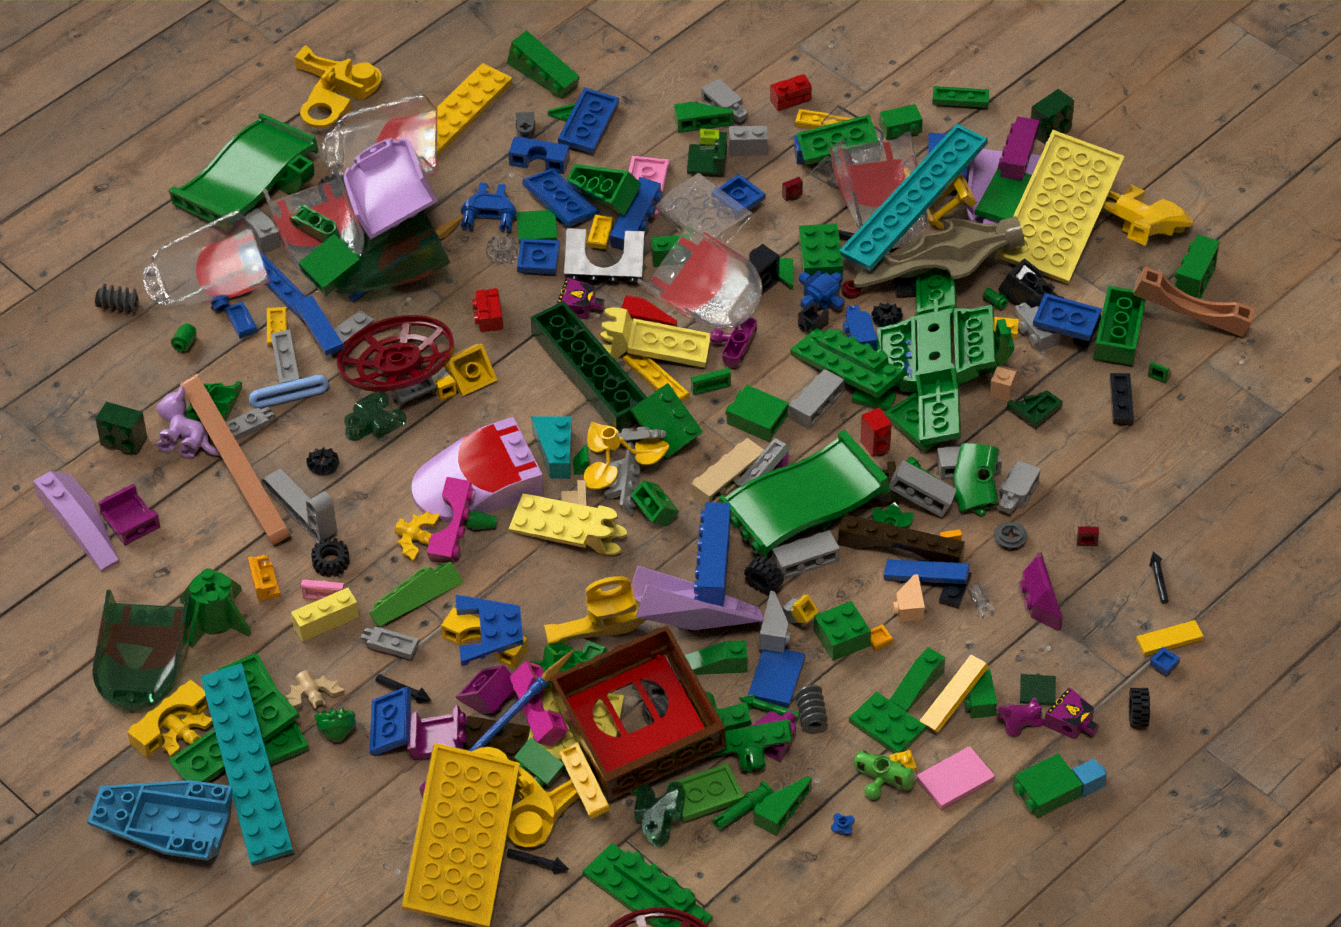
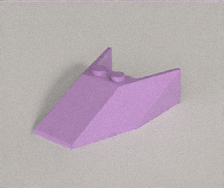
[631,566,764,631]

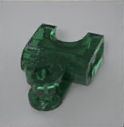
[344,391,406,441]
[634,782,685,847]

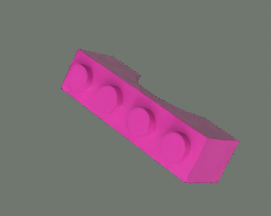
[427,477,475,564]
[510,661,569,747]

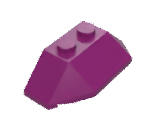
[1019,552,1063,631]

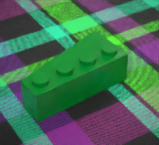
[507,30,580,99]
[566,164,641,216]

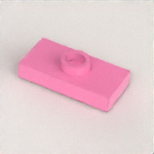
[301,579,344,600]

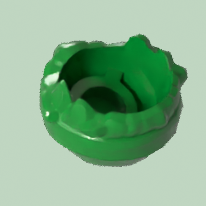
[314,708,356,742]

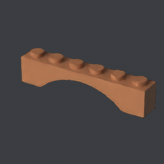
[1133,266,1255,337]

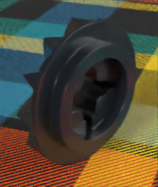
[871,302,903,327]
[306,446,339,474]

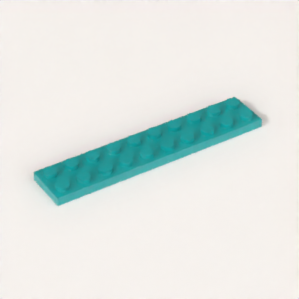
[839,124,988,271]
[201,663,294,866]

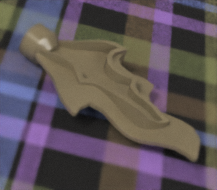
[854,216,1025,288]

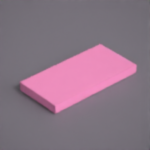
[629,156,670,219]

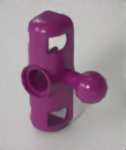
[710,316,757,368]

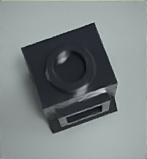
[798,301,829,333]

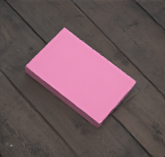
[916,746,995,810]

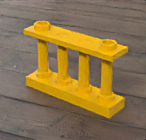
[905,146,977,230]

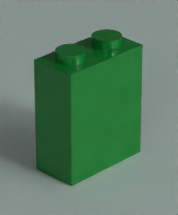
[298,234,361,297]
[725,385,789,442]
[1013,753,1083,819]

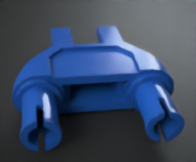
[461,182,517,233]

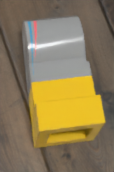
[431,364,457,401]
[782,595,819,623]

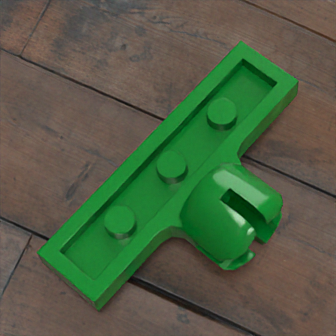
[690,692,752,731]
[710,719,793,772]

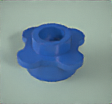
[210,295,230,313]
[831,813,855,835]

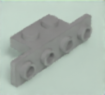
[604,442,640,516]

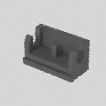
[391,377,437,409]

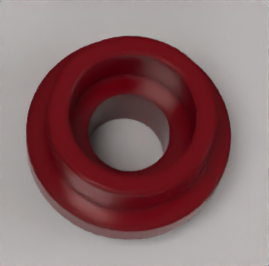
[842,280,862,298]

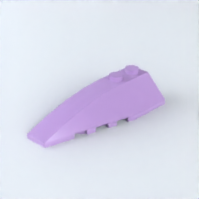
[33,471,119,572]

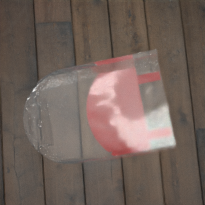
[322,94,437,177]
[829,132,927,248]
[263,164,364,270]
[143,209,270,307]
[637,218,762,329]

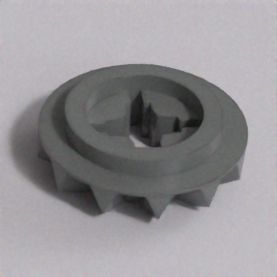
[994,522,1027,550]

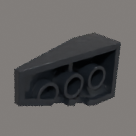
[997,258,1064,308]

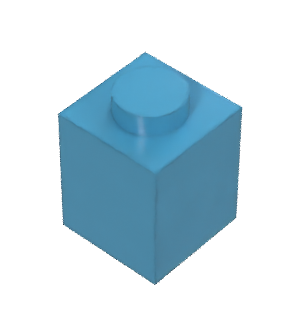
[1072,758,1107,797]

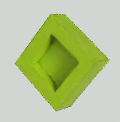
[699,129,719,145]

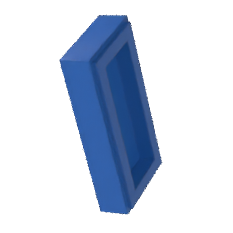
[225,301,258,339]

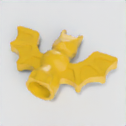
[394,511,440,562]
[162,712,213,759]

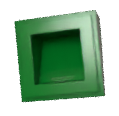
[1148,361,1172,383]
[573,445,589,475]

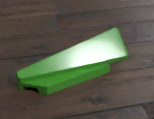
[369,562,463,626]

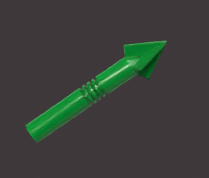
[739,694,800,721]

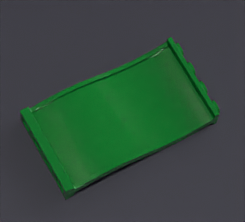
[168,113,319,230]
[719,429,890,558]

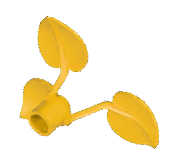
[584,422,669,490]

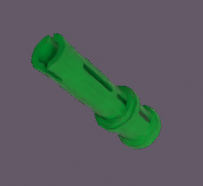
[712,781,773,831]

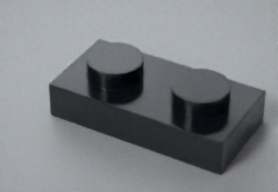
[939,572,972,609]

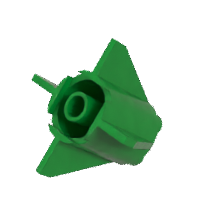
[180,568,251,648]

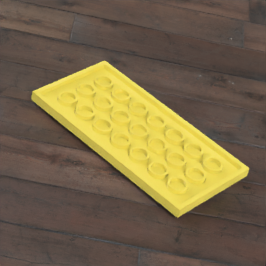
[996,130,1125,284]

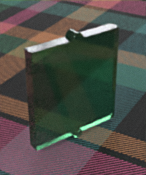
[1020,673,1056,706]

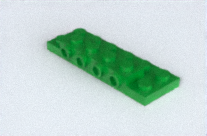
[790,328,905,398]
[582,843,713,927]

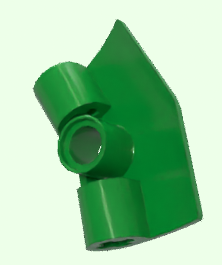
[954,443,1000,512]

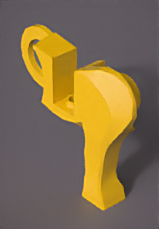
[294,45,382,128]
[1103,184,1194,246]
[544,576,647,645]
[472,747,599,848]

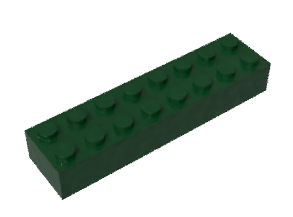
[530,301,647,432]

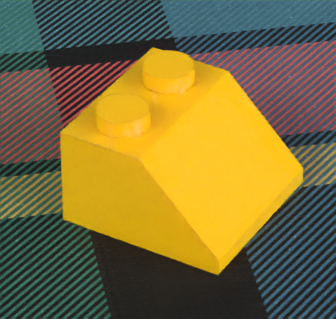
[441,344,497,396]

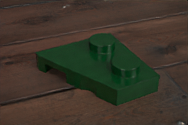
[1007,391,1063,428]

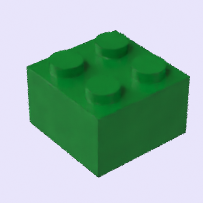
[813,601,871,661]

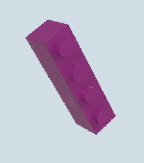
[998,116,1040,181]

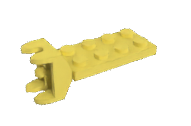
[600,307,710,368]
[509,493,628,555]

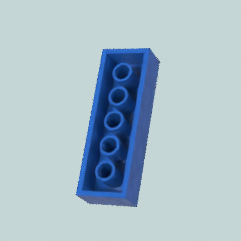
[694,502,730,607]

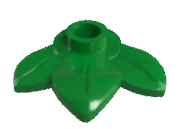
[872,503,914,528]

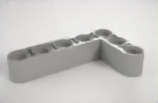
[262,469,337,543]

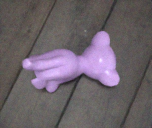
[155,386,220,458]

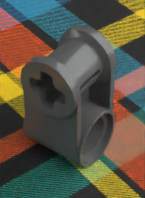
[515,112,535,139]

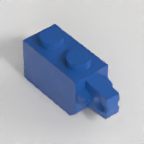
[842,305,877,351]

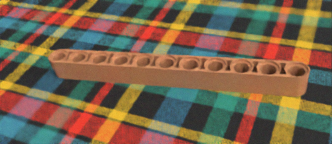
[179,373,291,546]

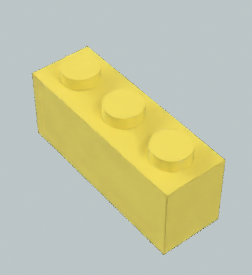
[291,588,359,642]

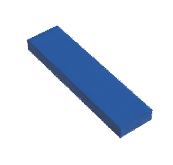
[294,296,344,355]
[883,559,970,584]

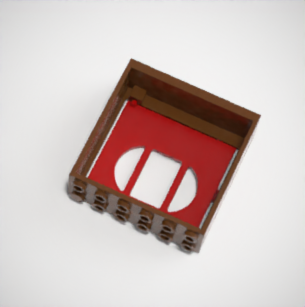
[550,625,726,801]

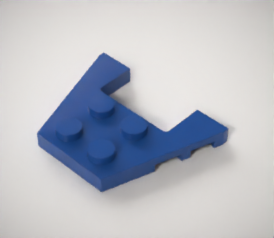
[455,595,524,666]

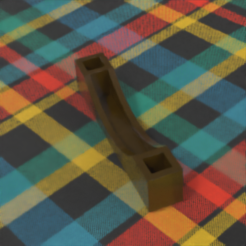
[838,514,965,563]

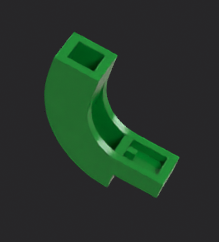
[276,154,315,193]
[979,319,1015,375]

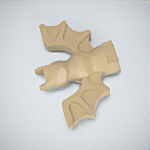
[286,670,344,709]

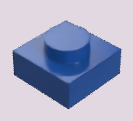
[1149,647,1180,676]

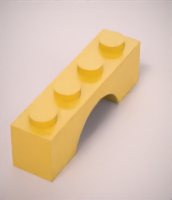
[441,607,528,669]
[127,679,209,758]

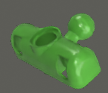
[854,750,917,800]

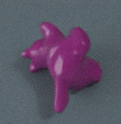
[996,698,1045,737]

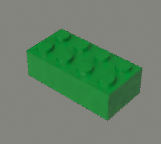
[1094,286,1146,365]

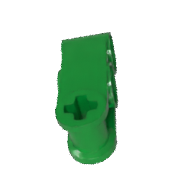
[289,204,341,242]

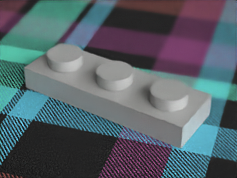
[318,310,374,357]
[271,330,300,384]
[736,438,790,487]

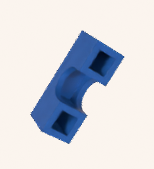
[508,136,570,174]

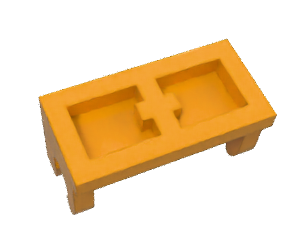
[248,555,281,602]

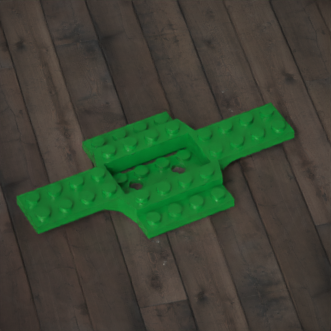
[877,268,996,446]

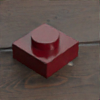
[782,177,803,201]
[1076,526,1099,546]

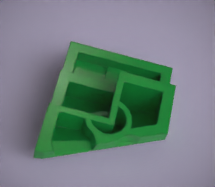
[184,381,242,423]
[530,644,590,689]

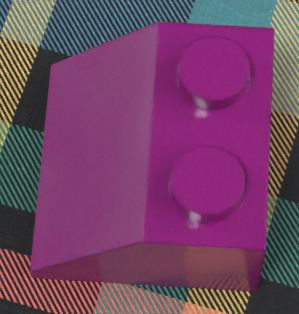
[456,665,515,714]

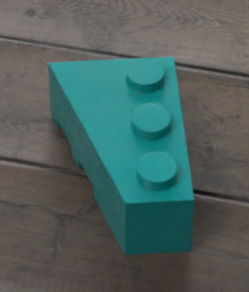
[531,416,572,479]

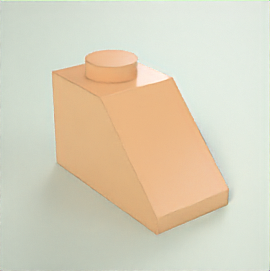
[990,366,1021,401]
[893,574,925,623]

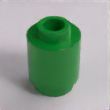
[171,323,197,352]

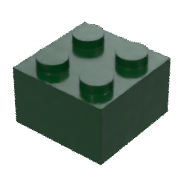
[1031,89,1074,145]
[96,402,148,455]

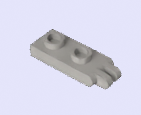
[226,407,276,440]
[618,427,666,443]
[360,627,419,660]

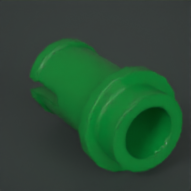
[983,288,1008,309]

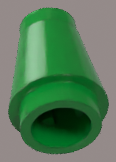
[466,510,497,530]

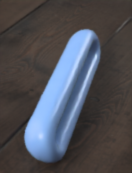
[249,375,329,408]

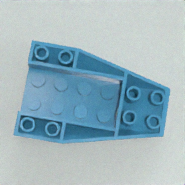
[87,780,233,860]

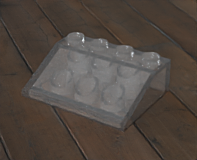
[655,173,753,249]

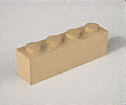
[691,438,764,506]

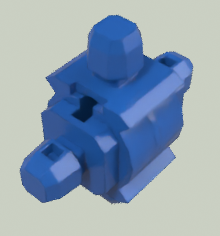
[798,270,845,311]

